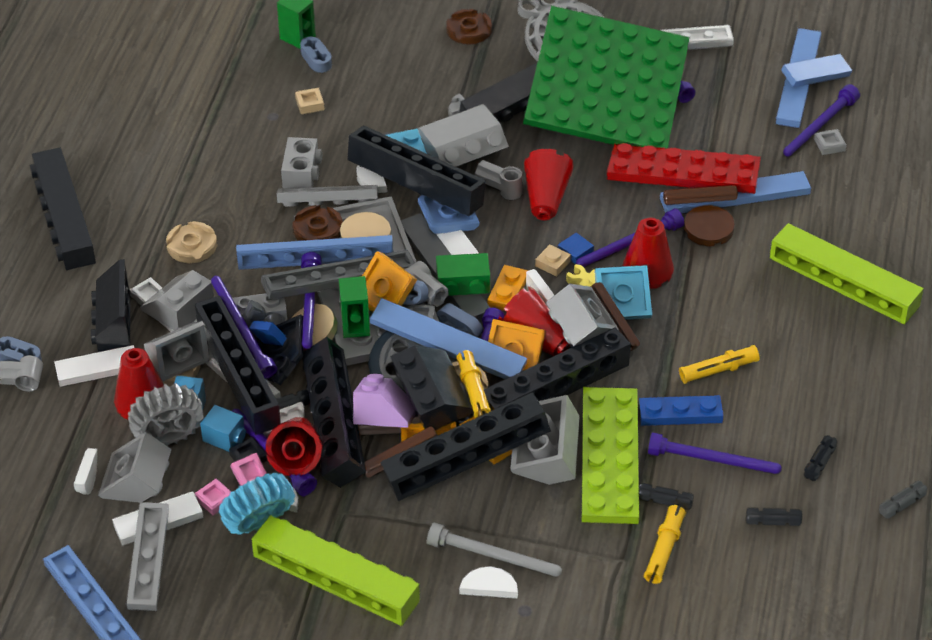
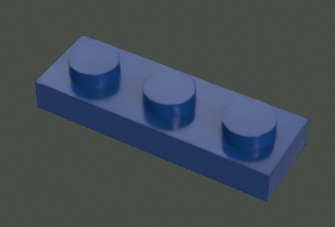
[638,395,723,426]

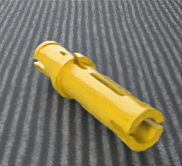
[679,345,760,384]
[456,350,491,418]
[644,505,686,584]

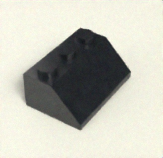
[91,259,131,352]
[390,345,474,430]

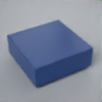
[558,233,594,264]
[249,321,287,346]

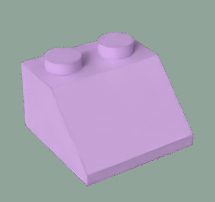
[353,374,416,428]

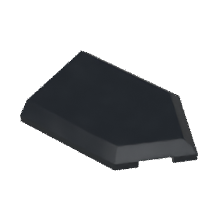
[257,314,303,386]

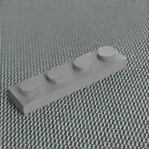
[277,185,378,207]
[127,502,169,611]

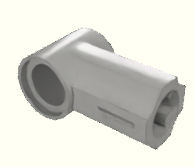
[475,160,523,200]
[404,261,448,307]
[0,355,43,392]

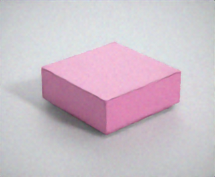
[230,453,267,486]
[194,479,231,515]

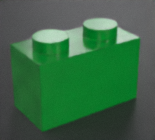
[277,0,316,49]
[436,253,490,296]
[339,276,370,338]

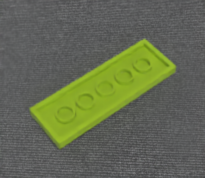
[582,387,639,524]

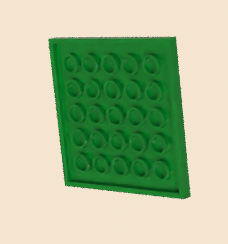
[523,6,690,148]

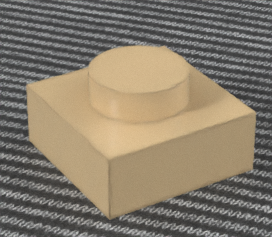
[295,88,324,114]
[535,244,571,277]

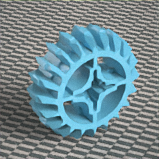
[219,473,295,535]

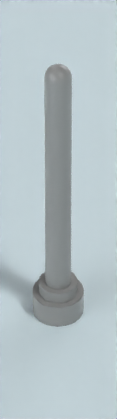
[427,522,562,577]

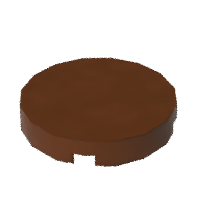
[446,9,492,44]
[292,205,343,241]
[684,205,735,246]

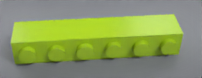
[770,223,924,325]
[252,515,420,626]

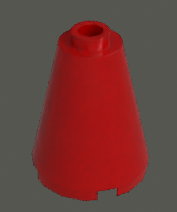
[524,149,574,221]
[622,218,674,289]
[498,286,570,356]
[114,348,164,420]
[266,417,322,476]

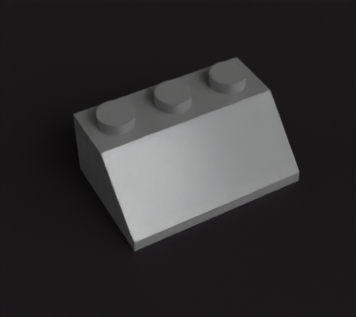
[417,104,509,167]
[510,395,579,485]

